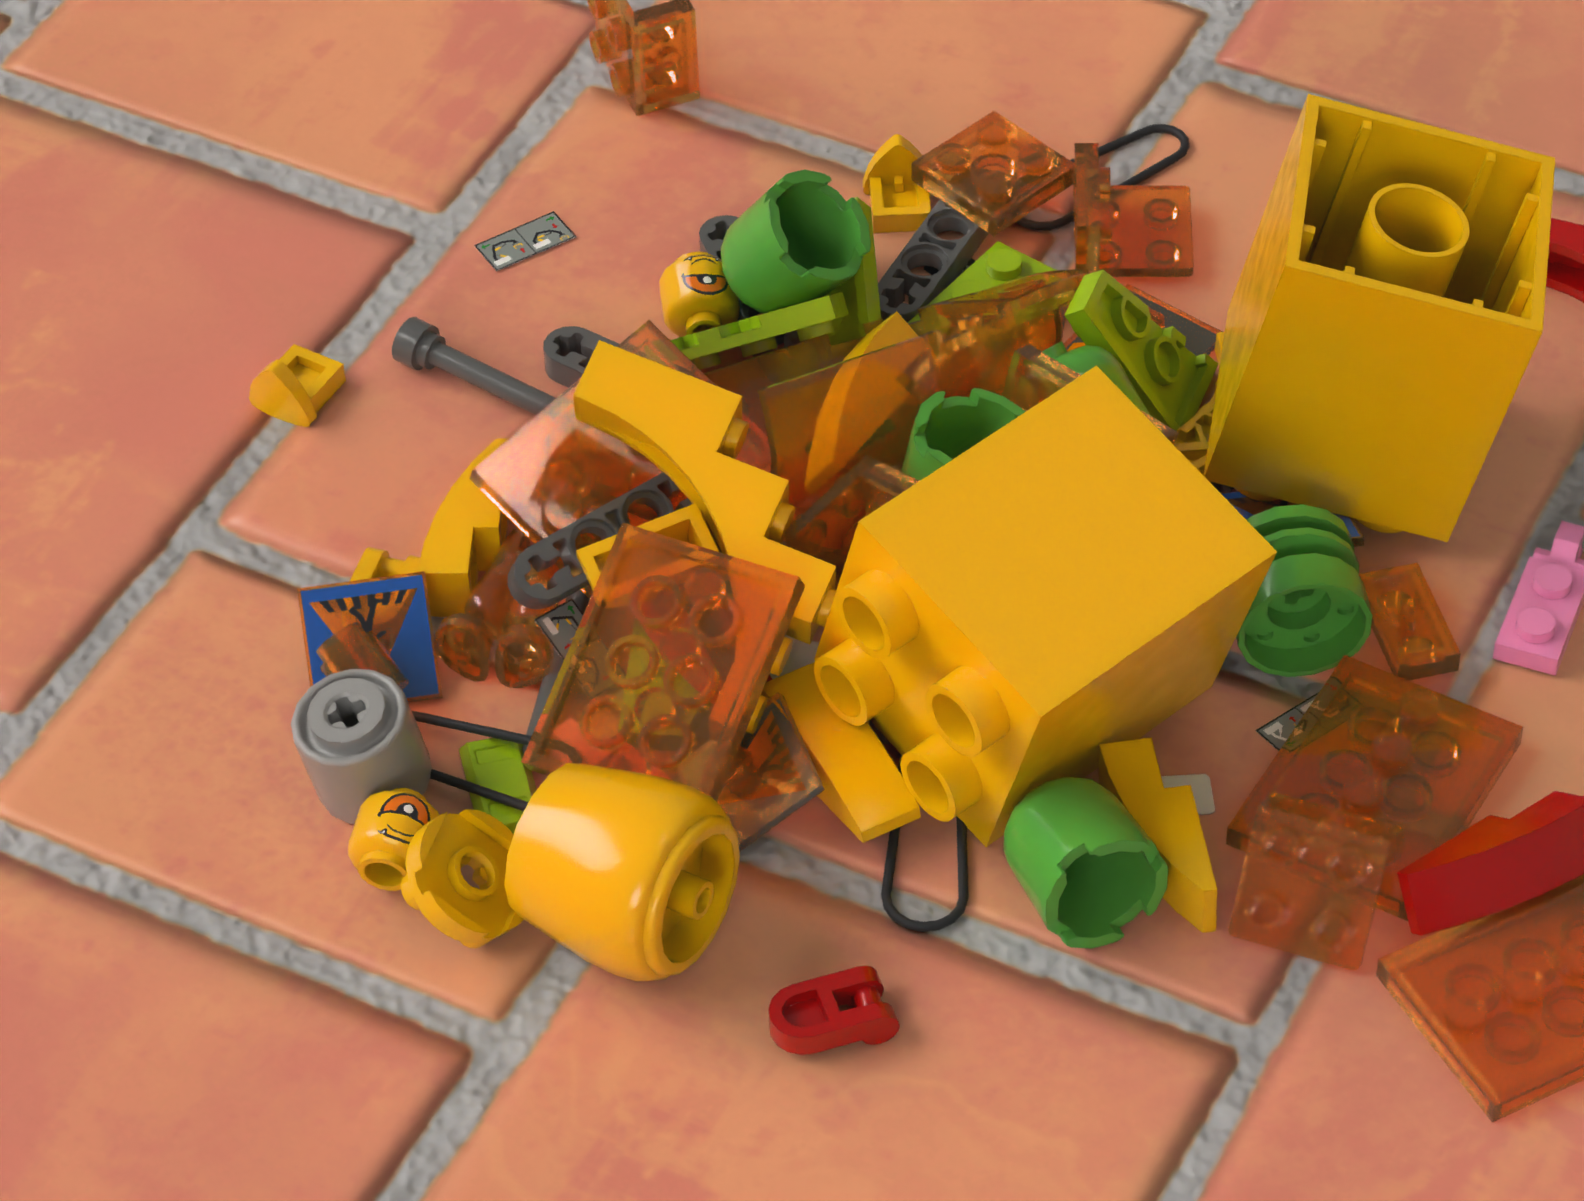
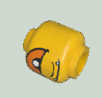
[659,252,740,337]
[348,788,439,891]

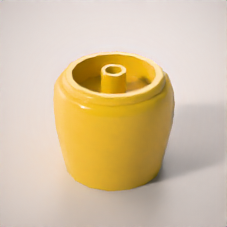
[504,763,740,981]

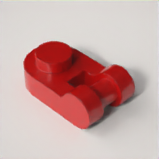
[768,965,900,1055]

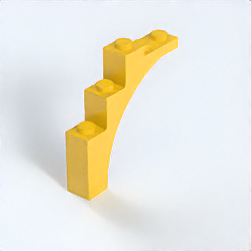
[573,340,836,750]

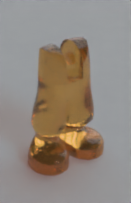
[433,529,565,688]

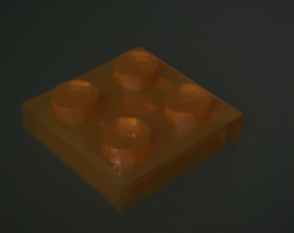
[911,111,1077,236]

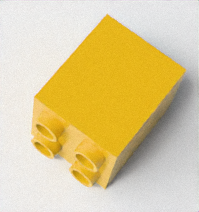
[1204,94,1555,542]
[814,365,1277,847]

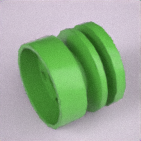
[1236,504,1372,677]

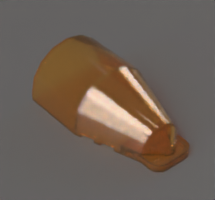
[695,268,1092,519]

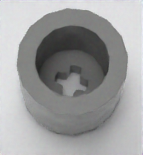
[291,669,432,824]

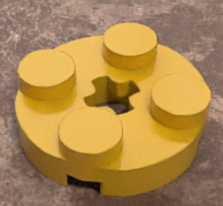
[401,809,524,948]

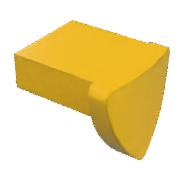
[863,134,933,233]
[249,344,346,427]

